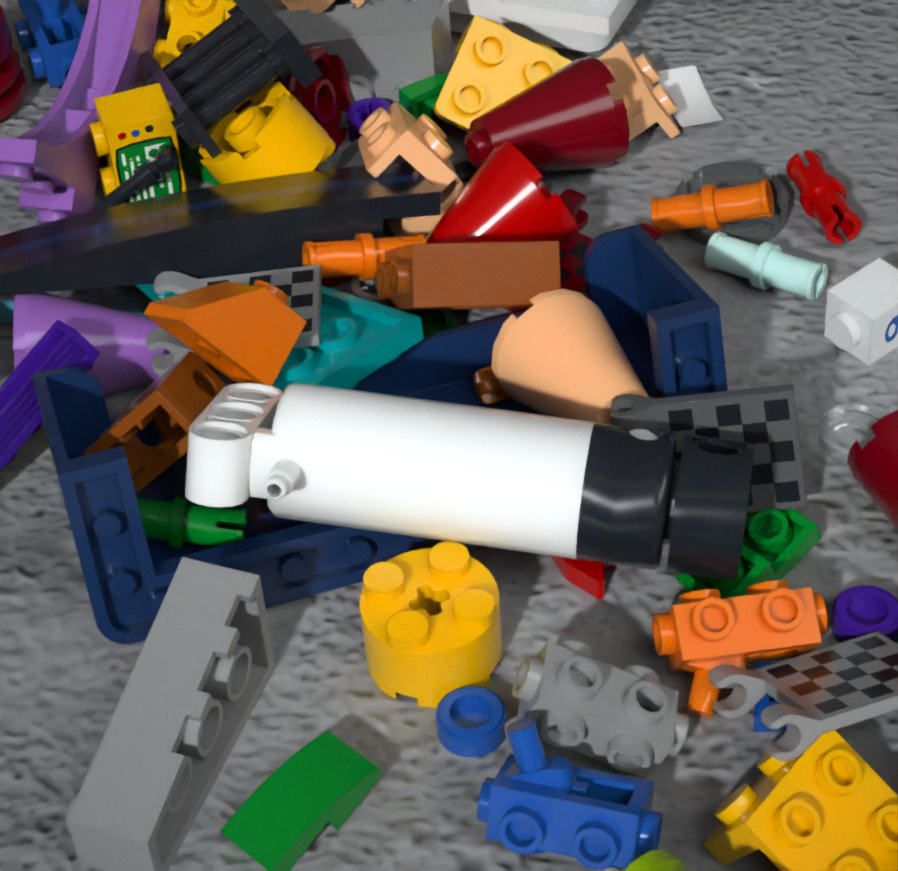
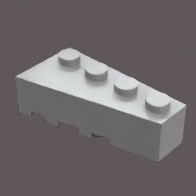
[275,0,453,105]

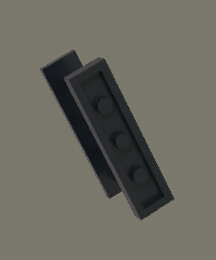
[140,0,323,158]

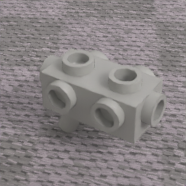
[504,640,689,779]

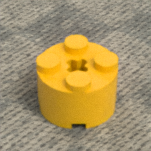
[199,81,336,185]
[359,541,503,708]

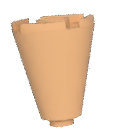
[491,289,649,424]

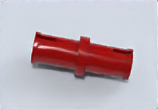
[786,150,861,245]

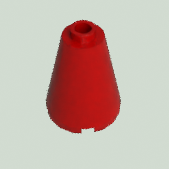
[426,141,579,244]

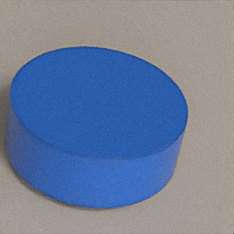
[436,686,507,757]

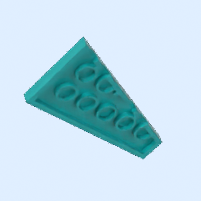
[136,284,424,393]

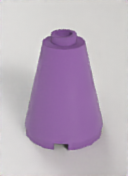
[13,292,171,394]

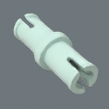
[704,232,828,301]

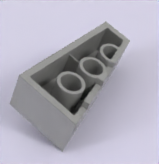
[66,557,276,871]

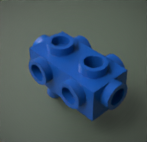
[14,0,87,88]
[477,718,663,870]

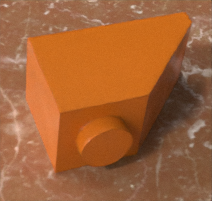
[144,280,307,386]

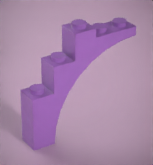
[0,0,161,224]

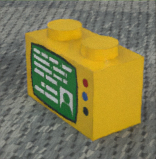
[89,83,187,205]

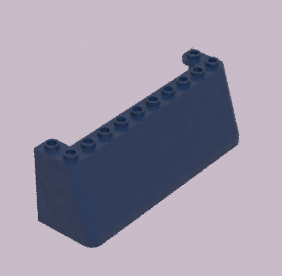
[31,224,728,644]

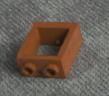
[376,241,561,311]

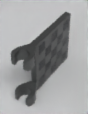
[609,384,808,513]

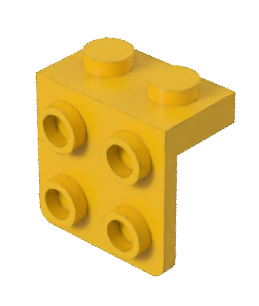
[434,14,573,132]
[703,730,898,871]

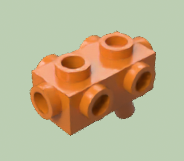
[652,580,827,718]

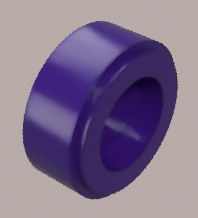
[831,585,898,643]

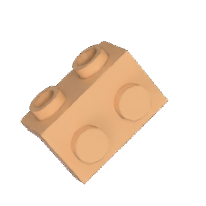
[597,41,681,141]
[358,101,457,192]

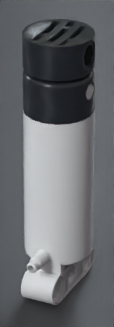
[185,382,755,581]

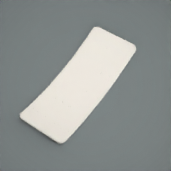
[658,65,723,127]

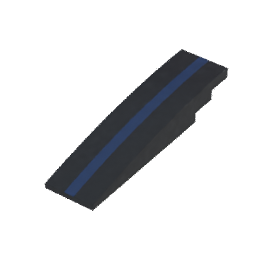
[0,162,441,296]

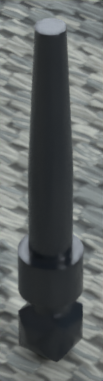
[88,145,179,212]

